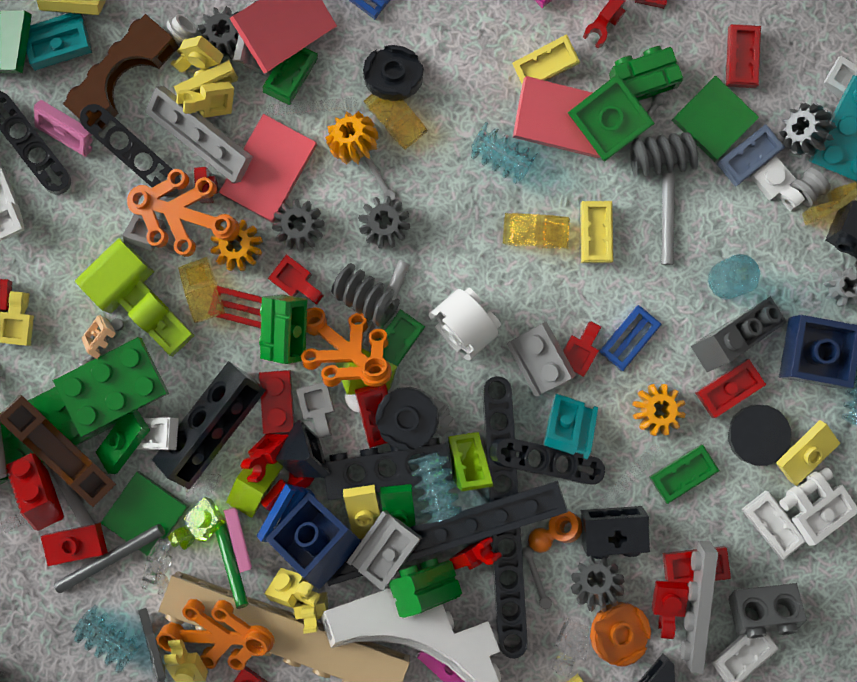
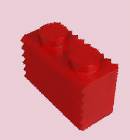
[6,453,64,531]

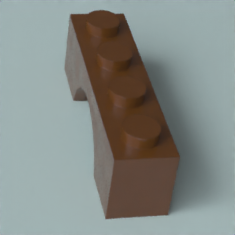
[63,14,179,134]
[0,395,116,507]

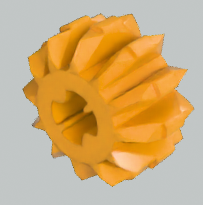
[325,111,379,165]
[210,220,263,271]
[632,384,686,436]

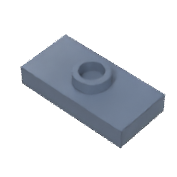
[716,124,785,187]

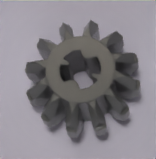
[198,6,239,61]
[779,103,836,156]
[358,196,410,249]
[272,199,325,252]
[571,557,625,612]

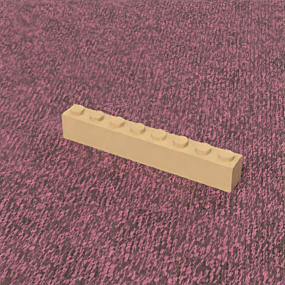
[158,571,410,682]

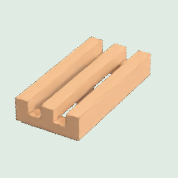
[82,315,116,359]

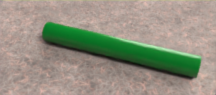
[212,516,249,609]

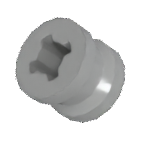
[790,168,831,207]

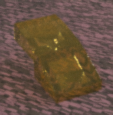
[363,94,428,150]
[802,182,857,225]
[503,213,570,248]
[178,257,226,323]

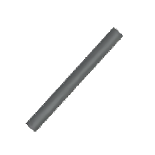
[54,524,165,593]

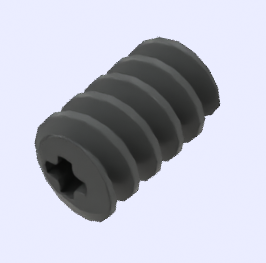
[630,132,698,177]
[331,263,400,327]

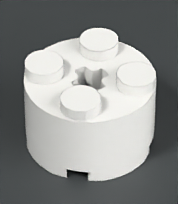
[429,288,501,361]

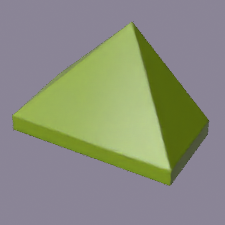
[448,432,493,492]

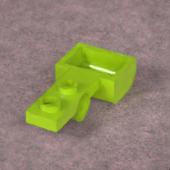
[75,237,195,357]

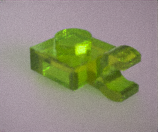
[167,497,226,550]

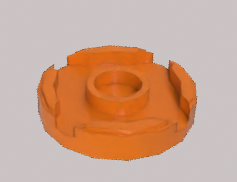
[590,602,651,667]

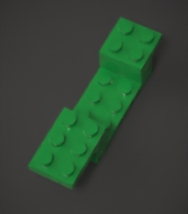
[0,337,169,485]

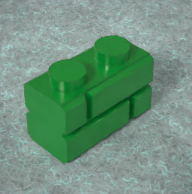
[609,46,683,101]
[259,295,308,364]
[389,557,462,618]

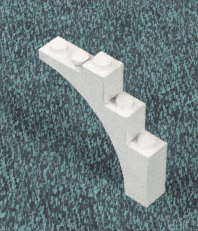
[321,588,501,682]

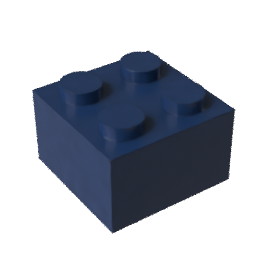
[779,315,857,389]
[265,492,361,590]

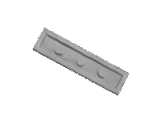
[145,86,253,183]
[681,541,718,674]

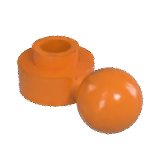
[528,511,582,553]

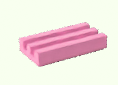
[34,100,92,157]
[223,507,252,573]

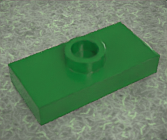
[263,48,318,105]
[370,309,425,367]
[96,410,150,474]
[649,444,720,504]
[380,484,416,527]

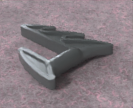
[138,608,166,682]

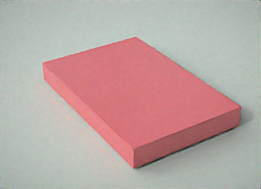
[230,0,337,73]
[512,76,600,158]
[219,114,317,223]

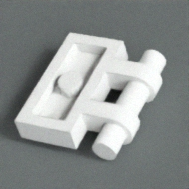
[779,467,857,546]

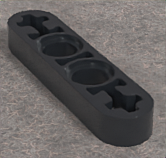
[0,91,71,195]
[80,104,181,197]
[490,438,605,485]

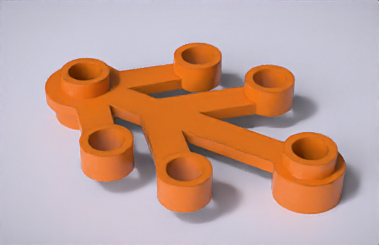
[127,169,240,257]
[301,307,392,387]
[156,599,275,670]

